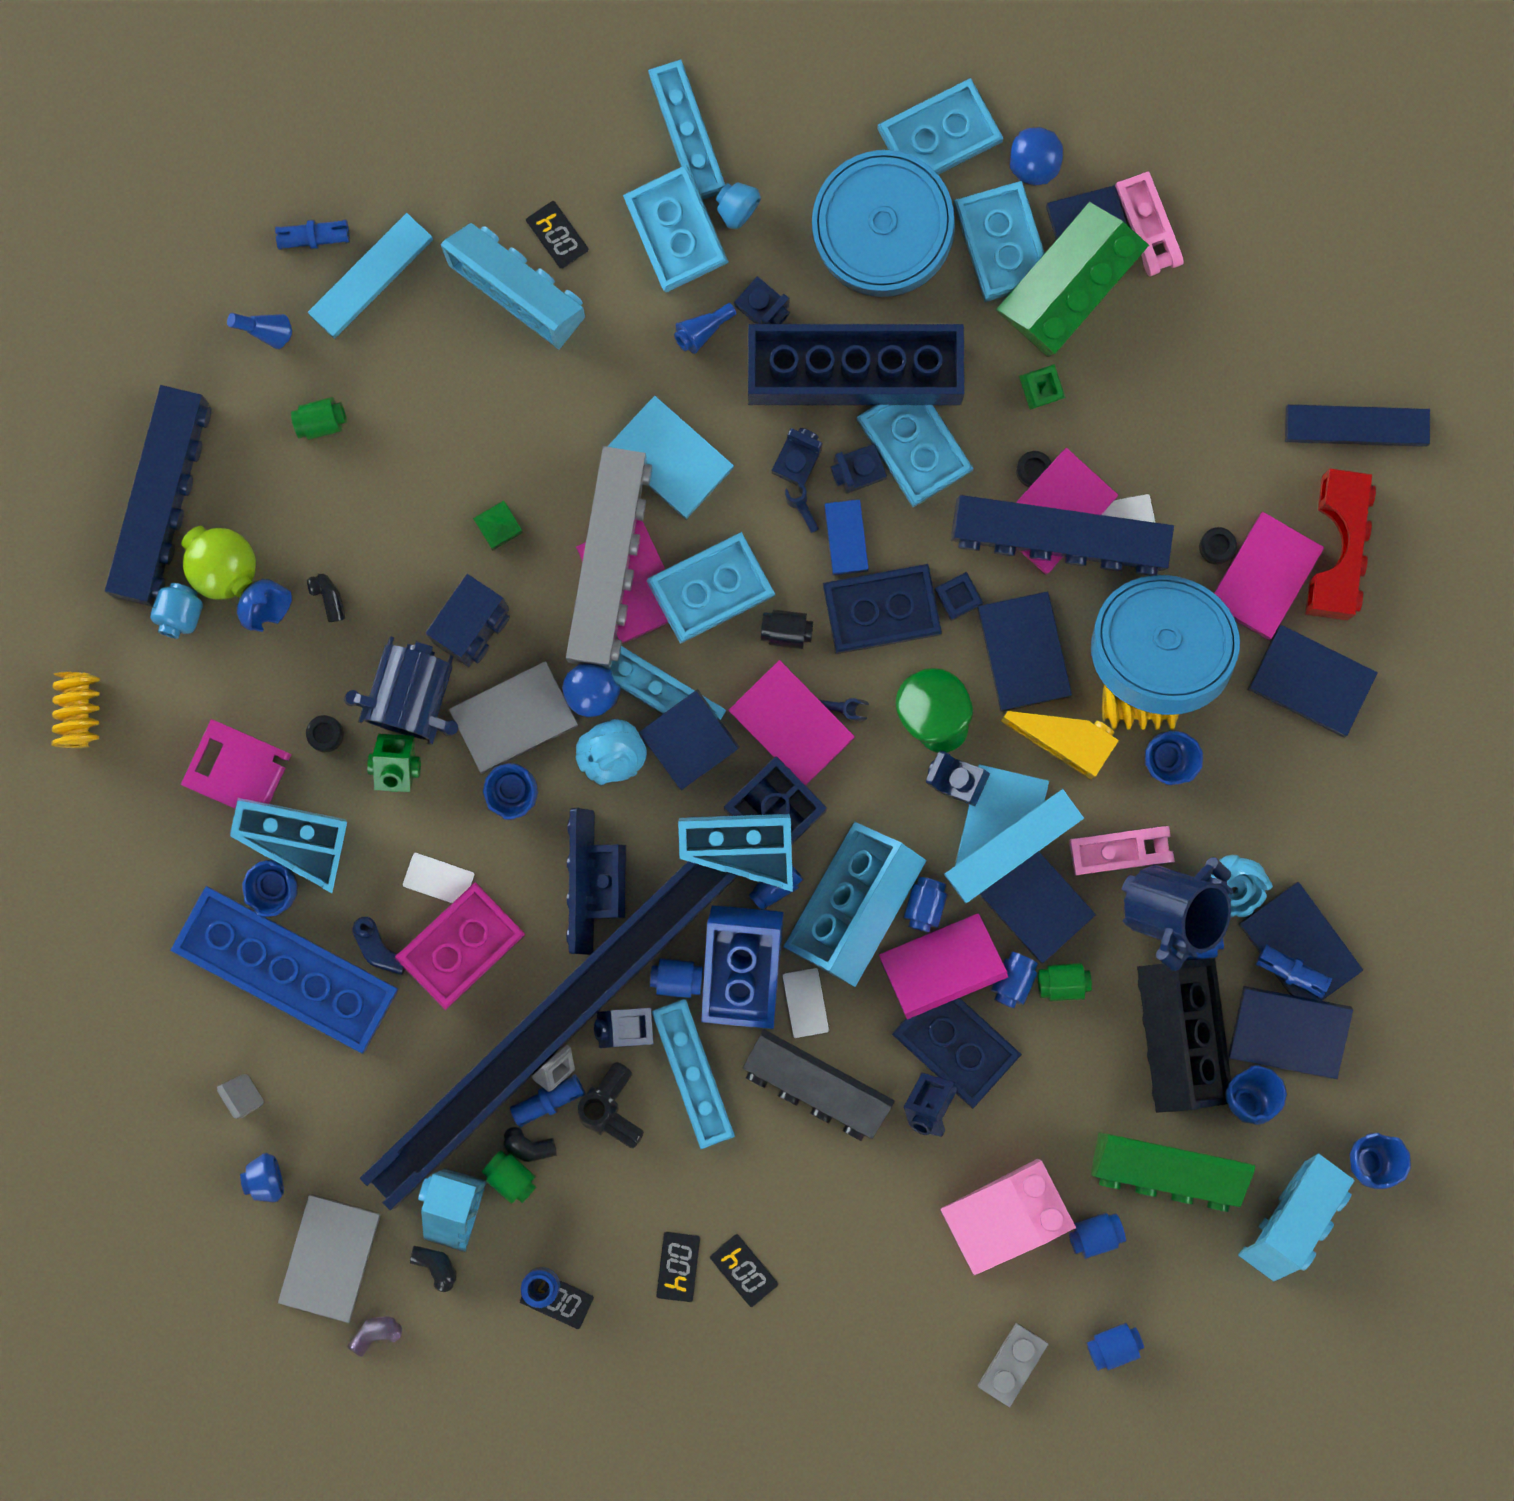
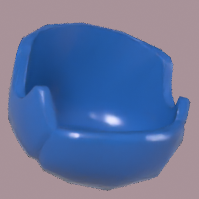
[1010,127,1063,186]
[237,579,292,632]
[562,663,620,717]
[1145,730,1203,785]
[483,763,538,820]
[242,860,298,917]
[1225,1065,1287,1125]
[1350,1133,1411,1189]

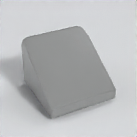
[532,1045,575,1092]
[217,1074,264,1119]

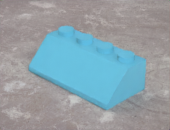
[441,223,585,350]
[783,821,927,987]

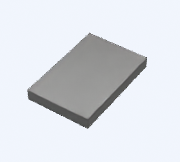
[449,661,578,774]
[278,1194,381,1323]

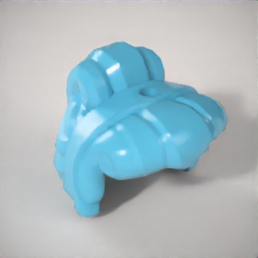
[576,719,647,786]
[1211,855,1273,917]

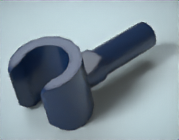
[785,482,819,533]
[820,698,869,721]

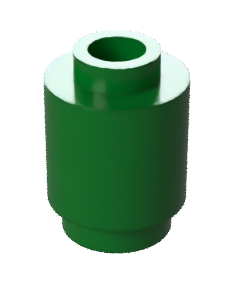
[291,397,347,440]
[1038,963,1092,1001]
[482,1150,537,1204]

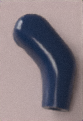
[352,917,405,975]

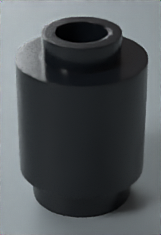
[761,610,813,649]

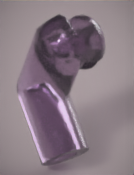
[347,1316,402,1357]

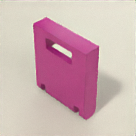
[181,719,292,809]

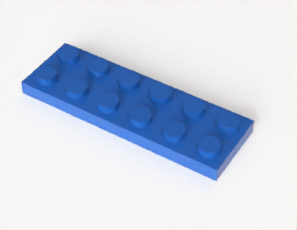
[170,886,399,1054]

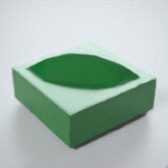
[1019,364,1066,410]
[473,500,523,551]

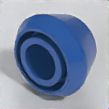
[240,1153,284,1203]

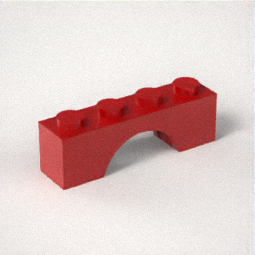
[1305,468,1376,621]

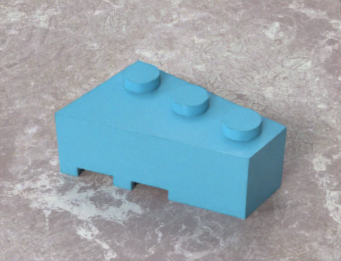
[230,798,347,893]
[678,814,793,892]
[1238,1153,1354,1282]
[418,1168,487,1252]

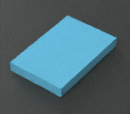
[877,78,1004,175]
[623,165,729,293]
[954,181,1045,302]
[607,396,734,520]
[856,405,974,508]
[646,532,775,644]
[955,764,1049,866]

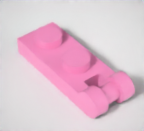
[1115,171,1184,277]
[1069,826,1175,876]

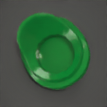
[896,668,973,753]

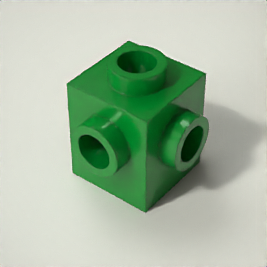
[367,733,421,792]

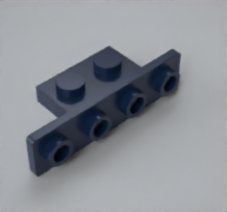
[566,808,626,955]

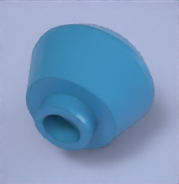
[716,182,761,229]

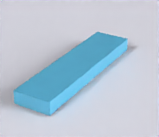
[648,59,725,200]
[308,213,433,339]
[611,646,726,720]
[944,789,1084,904]
[651,999,735,1149]

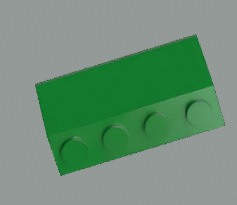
[996,202,1149,357]
[1091,1132,1256,1212]

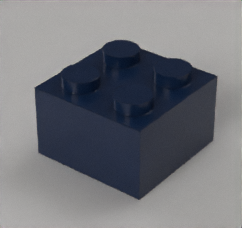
[425,573,510,667]

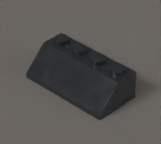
[1137,958,1231,1113]
[743,1029,895,1141]

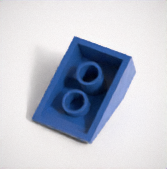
[701,905,784,1029]

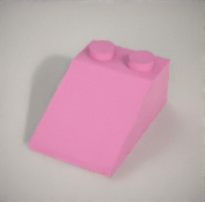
[940,1159,1076,1275]

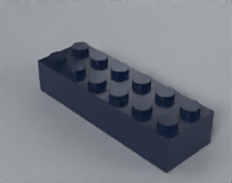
[748,324,964,405]

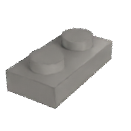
[977,1323,1048,1407]

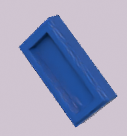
[824,500,869,576]

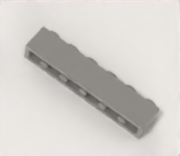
[566,446,652,670]

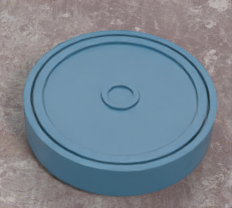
[812,150,955,297]
[1091,575,1240,715]

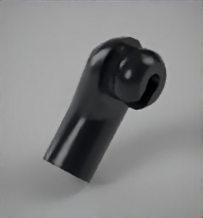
[307,574,346,622]
[503,1127,557,1162]
[410,1245,456,1292]

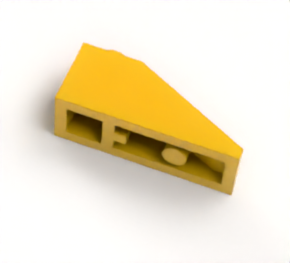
[1001,711,1119,780]

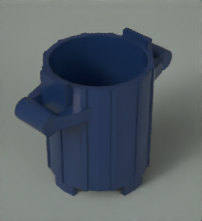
[344,636,458,745]
[1121,857,1233,971]

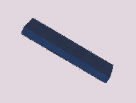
[1285,404,1430,447]

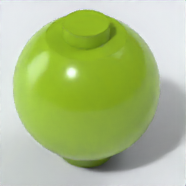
[181,526,256,600]

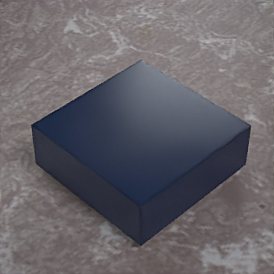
[935,572,983,621]

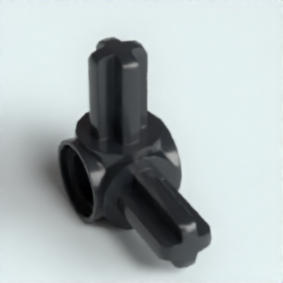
[578,1062,644,1149]

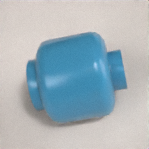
[150,583,203,639]

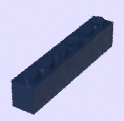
[105,385,211,607]
[950,495,1174,576]

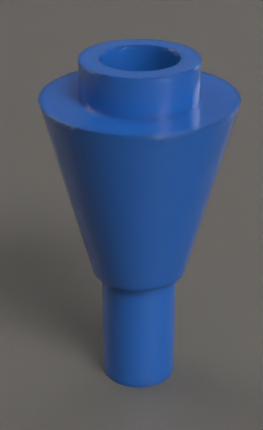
[674,303,736,354]
[227,313,292,349]

